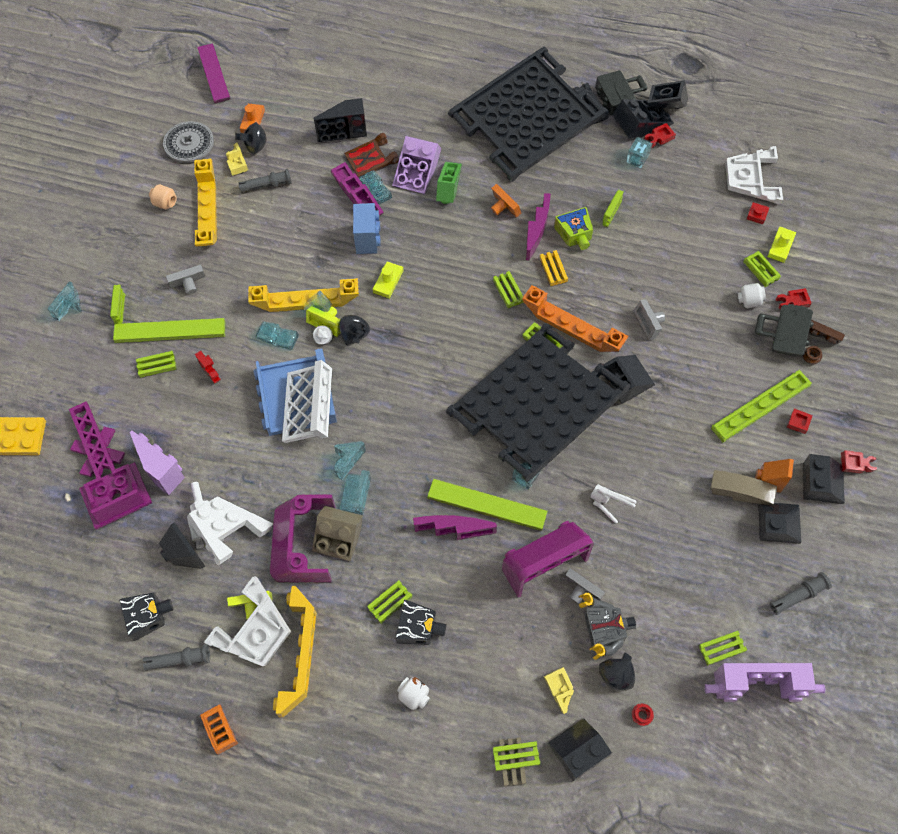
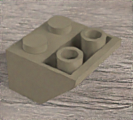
[312,506,363,561]

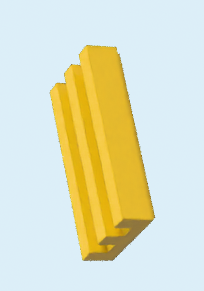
[539,250,568,286]

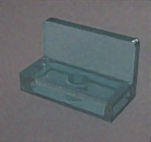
[340,470,371,515]

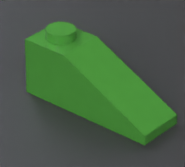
[436,162,462,204]

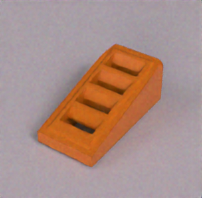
[200,704,238,755]

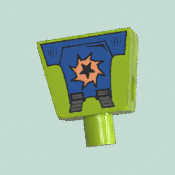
[554,207,593,250]

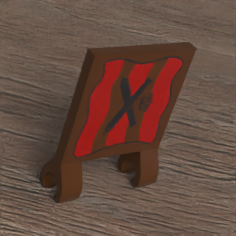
[344,133,399,178]

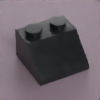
[803,454,845,504]
[548,718,612,782]

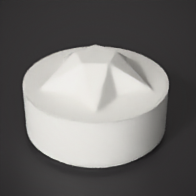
[313,326,333,344]

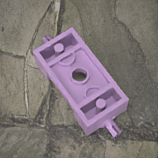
[705,663,825,702]

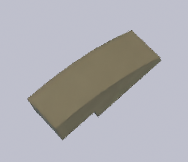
[711,470,777,506]

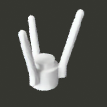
[590,484,636,524]

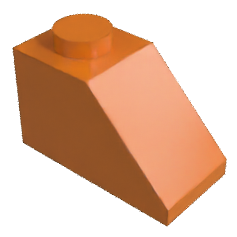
[755,459,794,493]

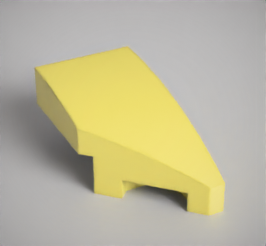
[226,143,248,176]
[543,667,574,714]

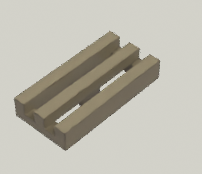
[499,738,526,787]

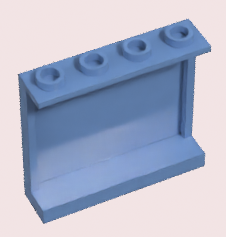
[254,349,337,436]

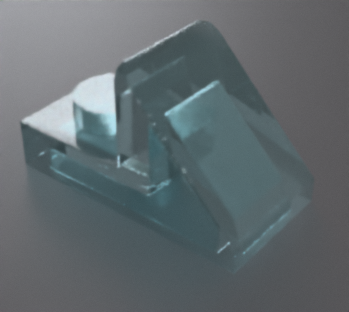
[48,281,82,321]
[334,441,366,480]

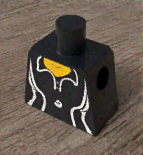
[119,593,174,641]
[396,600,447,645]

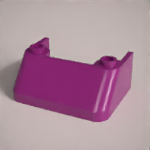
[270,494,335,583]
[502,521,594,598]

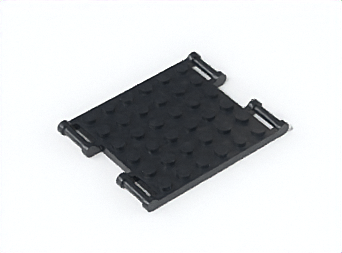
[448,46,609,182]
[446,323,630,482]

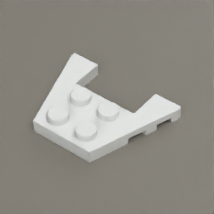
[725,146,783,204]
[187,497,273,565]
[204,576,291,666]

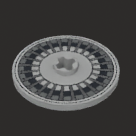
[163,121,214,163]

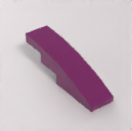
[197,43,230,103]
[331,162,384,216]
[526,193,551,260]
[413,515,497,540]

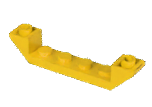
[194,158,217,247]
[248,278,359,312]
[273,586,317,717]

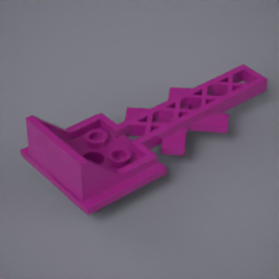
[69,401,152,530]

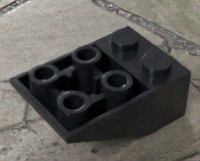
[313,98,367,142]
[612,99,674,138]

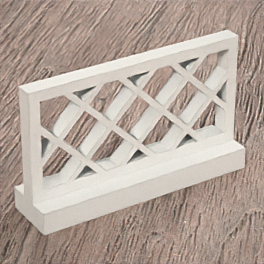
[282,360,332,443]

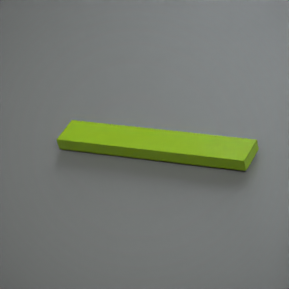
[113,318,226,343]
[711,369,812,443]
[428,479,548,531]

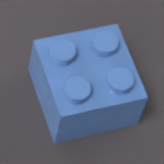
[353,203,381,254]

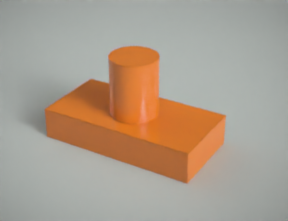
[239,103,265,133]
[491,184,521,218]

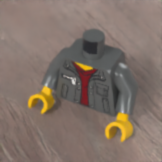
[579,593,636,660]

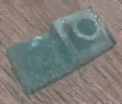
[359,170,392,204]
[256,321,299,350]

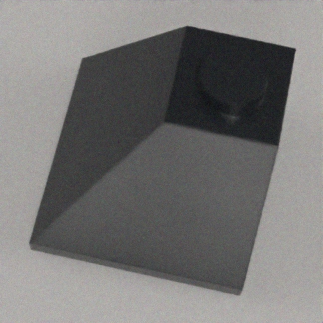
[647,80,688,109]
[758,503,802,544]
[159,522,205,569]

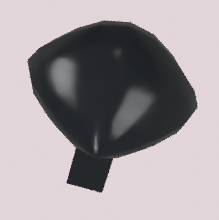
[235,122,267,155]
[339,315,370,345]
[599,652,635,691]

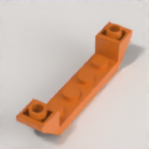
[522,285,628,352]

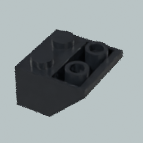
[604,355,655,404]

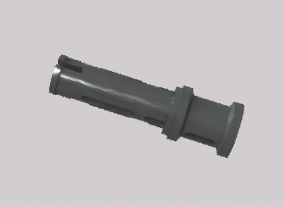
[238,169,292,193]
[770,572,832,615]
[143,644,210,671]

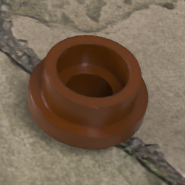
[803,346,822,364]

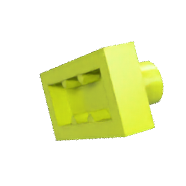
[767,226,796,263]
[373,262,404,299]
[306,305,341,337]
[227,591,273,620]

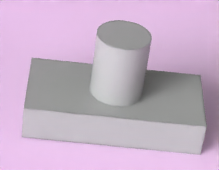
[166,265,205,294]
[633,299,665,340]
[566,568,605,604]

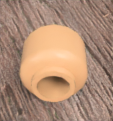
[149,184,177,210]

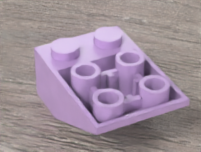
[392,136,441,194]
[130,430,185,495]

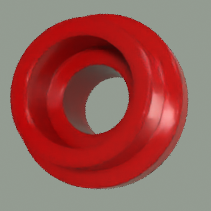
[631,703,654,726]

